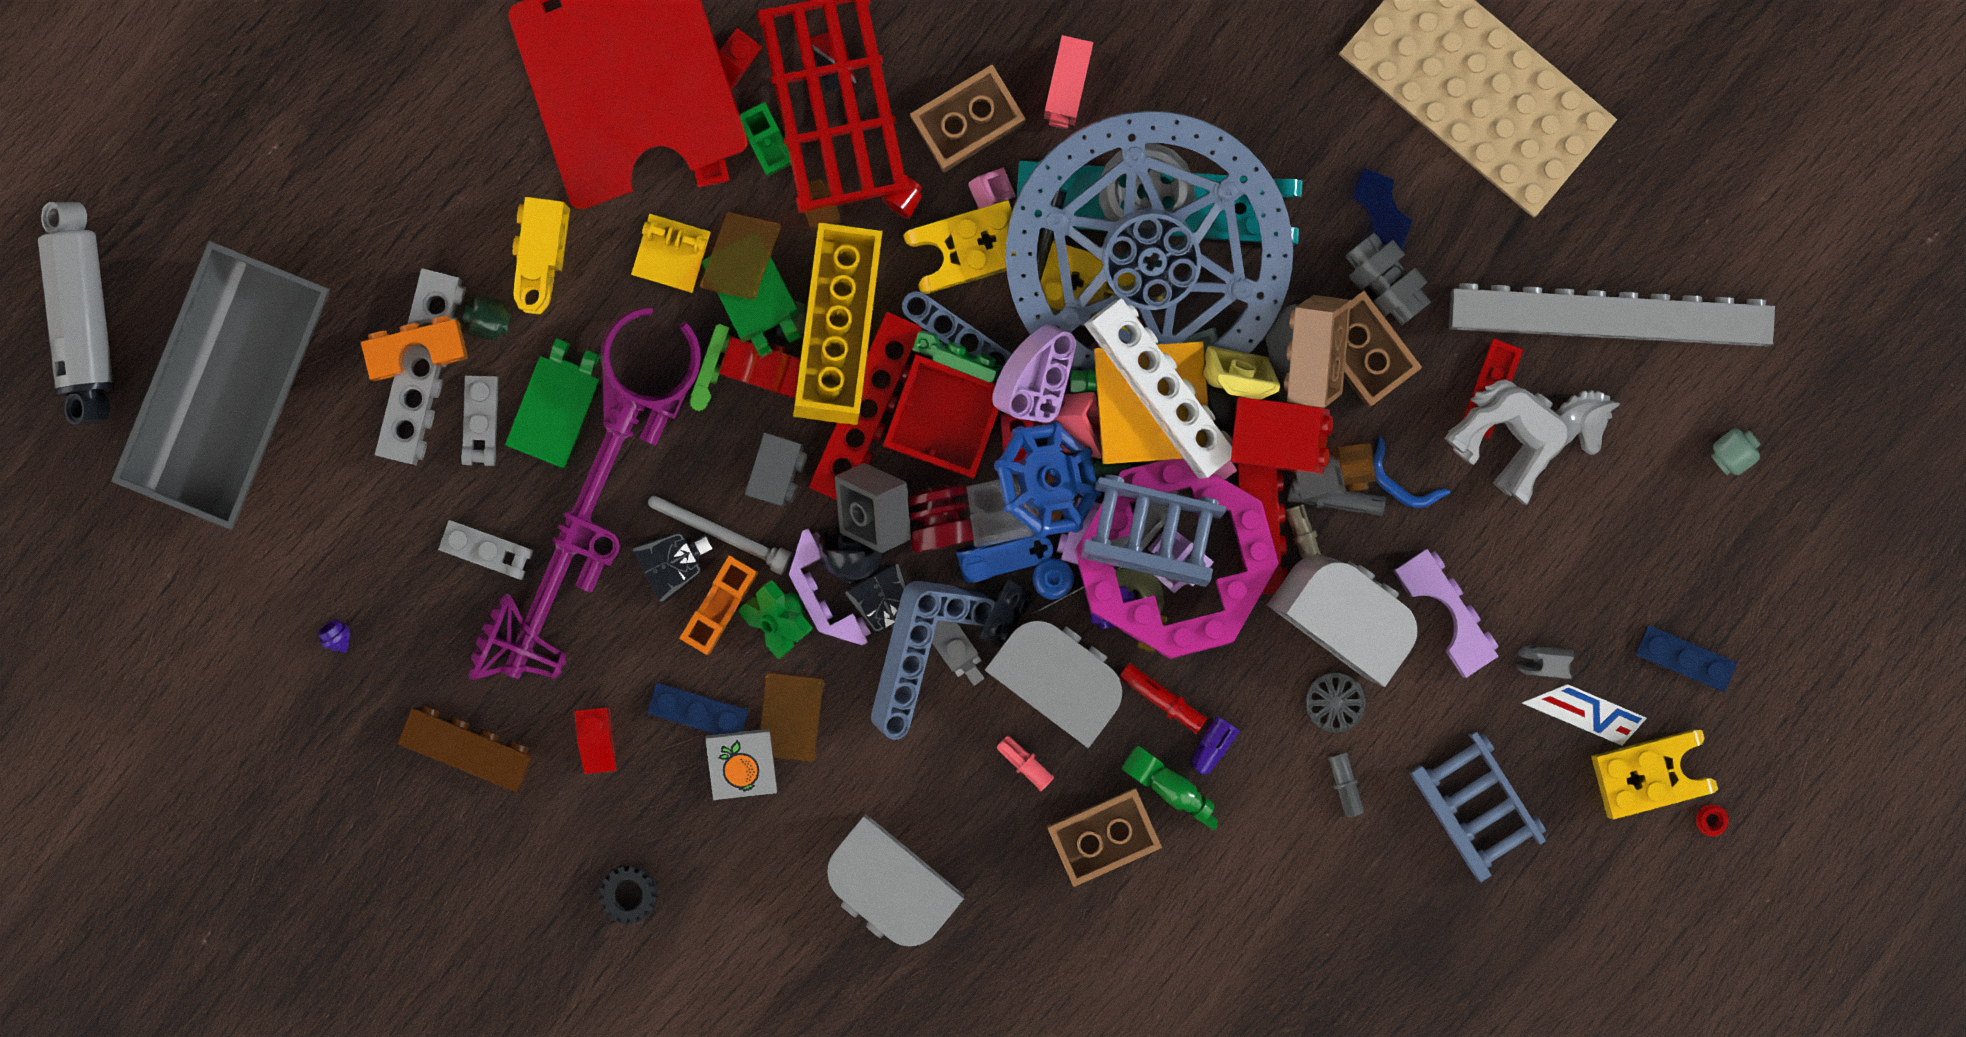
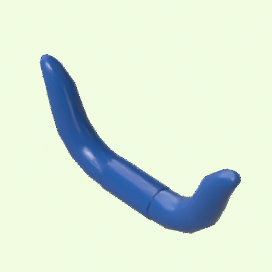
[1371,436,1451,508]

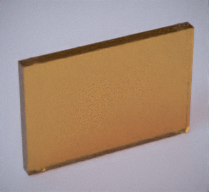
[700,212,781,300]
[760,673,825,762]

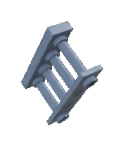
[1080,475,1226,587]
[1409,731,1546,882]

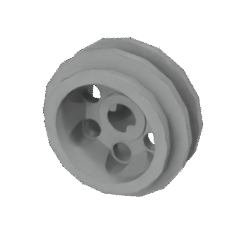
[1099,143,1195,234]

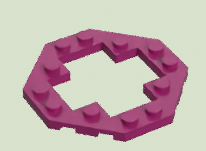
[1075,459,1279,659]

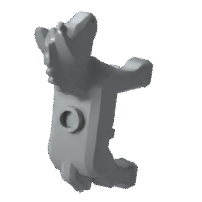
[1444,380,1620,505]

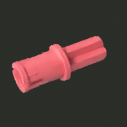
[997,735,1054,792]

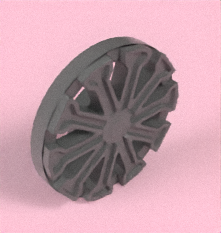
[1305,673,1366,733]

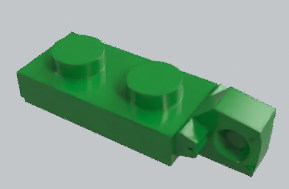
[912,330,1003,383]

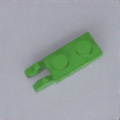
[689,324,733,412]

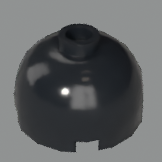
[819,527,883,584]

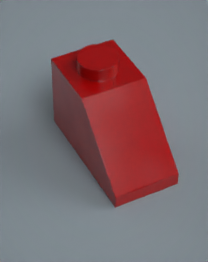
[574,707,617,774]

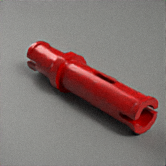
[1119,662,1208,734]

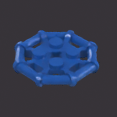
[994,421,1101,539]

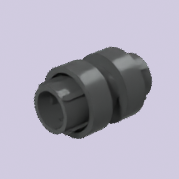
[1345,232,1431,326]

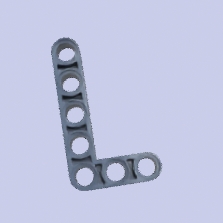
[902,292,1072,381]
[871,581,995,740]

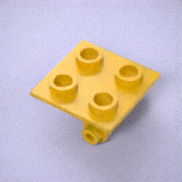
[631,214,711,293]

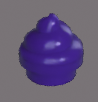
[317,619,350,653]

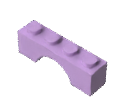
[1392,549,1498,678]

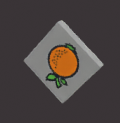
[705,729,777,800]

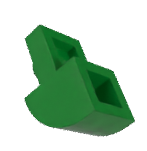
[740,102,791,177]

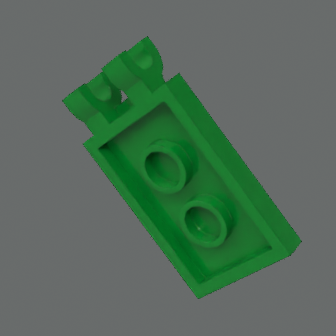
[701,232,801,358]
[505,338,601,469]

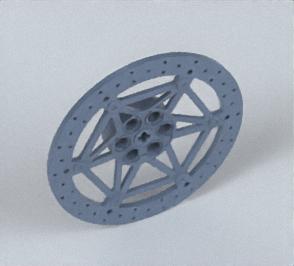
[1005,111,1293,383]

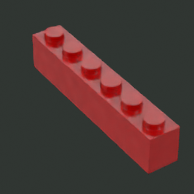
[1233,402,1288,594]

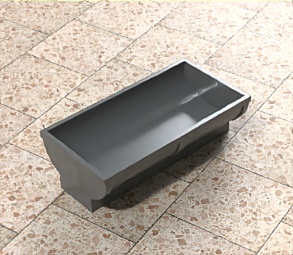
[111,241,330,530]

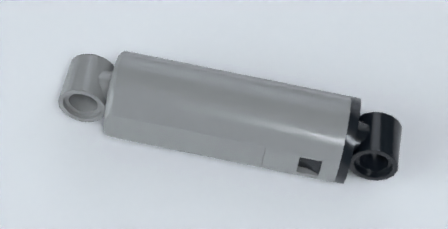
[38,202,114,425]

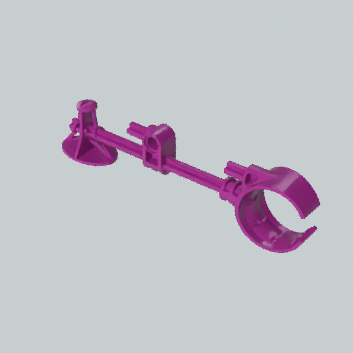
[469,307,701,680]

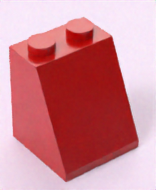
[1230,397,1333,474]

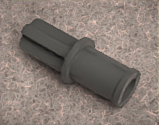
[1327,752,1364,817]

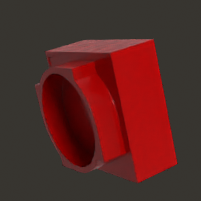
[883,355,999,480]

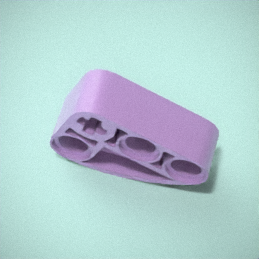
[992,324,1076,422]

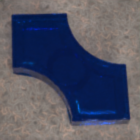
[1352,168,1412,250]

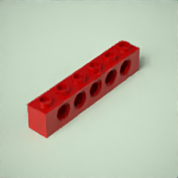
[808,312,922,500]

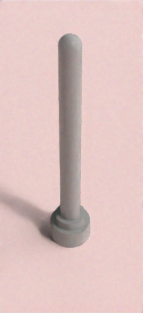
[648,496,793,575]

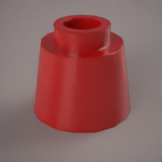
[881,177,922,219]

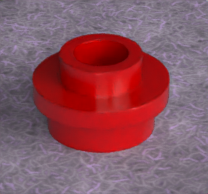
[1696,804,1729,837]

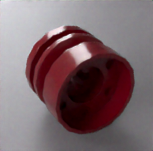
[908,485,978,553]

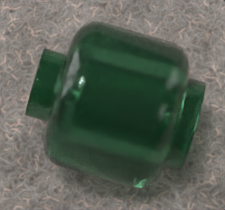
[462,296,511,341]

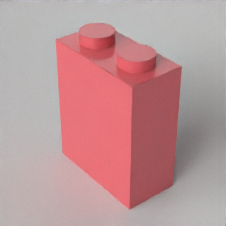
[1044,35,1093,129]

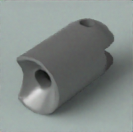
[1516,645,1574,679]

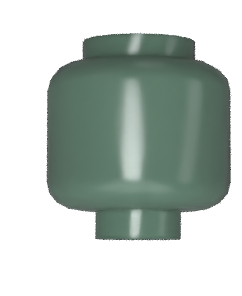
[1711,428,1761,475]

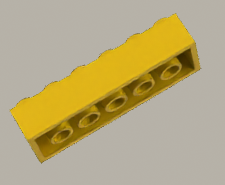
[793,223,882,425]

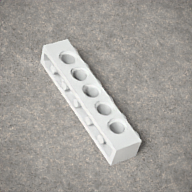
[1084,298,1233,479]

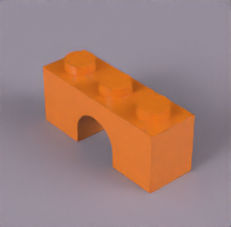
[361,315,468,382]
[679,556,759,655]

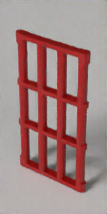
[756,0,911,213]

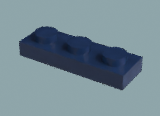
[1635,625,1737,692]
[647,682,749,734]

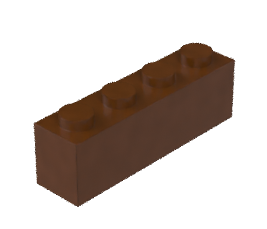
[397,704,534,793]

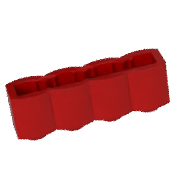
[719,336,801,399]

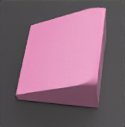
[969,167,1016,209]

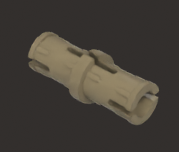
[1285,504,1322,559]

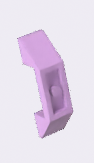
[789,529,871,645]

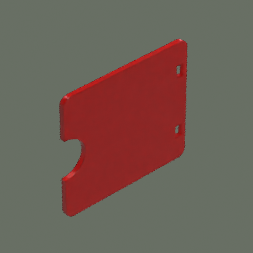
[509,0,748,209]

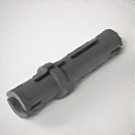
[1287,481,1386,517]

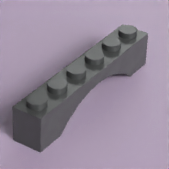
[1262,304,1347,502]

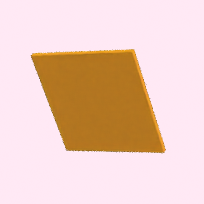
[1094,342,1208,464]

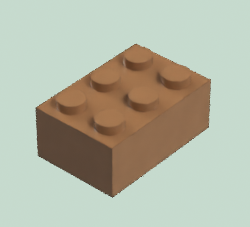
[910,64,1026,173]
[1344,291,1422,409]
[1284,295,1351,408]
[1047,787,1162,887]

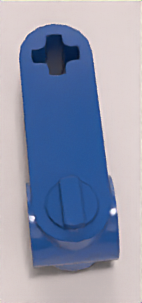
[956,531,1053,583]

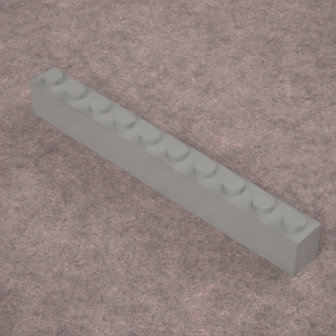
[1449,283,1775,347]

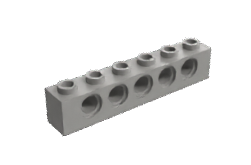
[375,268,466,466]

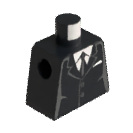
[632,532,714,603]
[844,563,913,634]

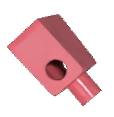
[1033,392,1102,458]

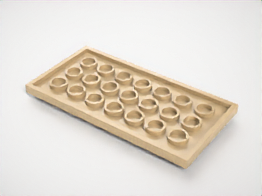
[1339,0,1617,218]

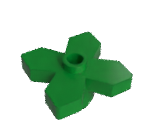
[738,580,812,659]

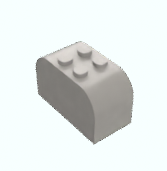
[1267,555,1417,687]
[985,621,1122,748]
[827,814,964,946]

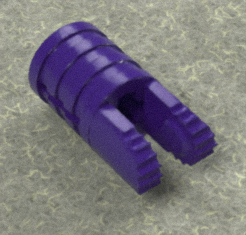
[1190,715,1240,775]

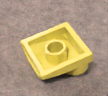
[1203,345,1280,400]

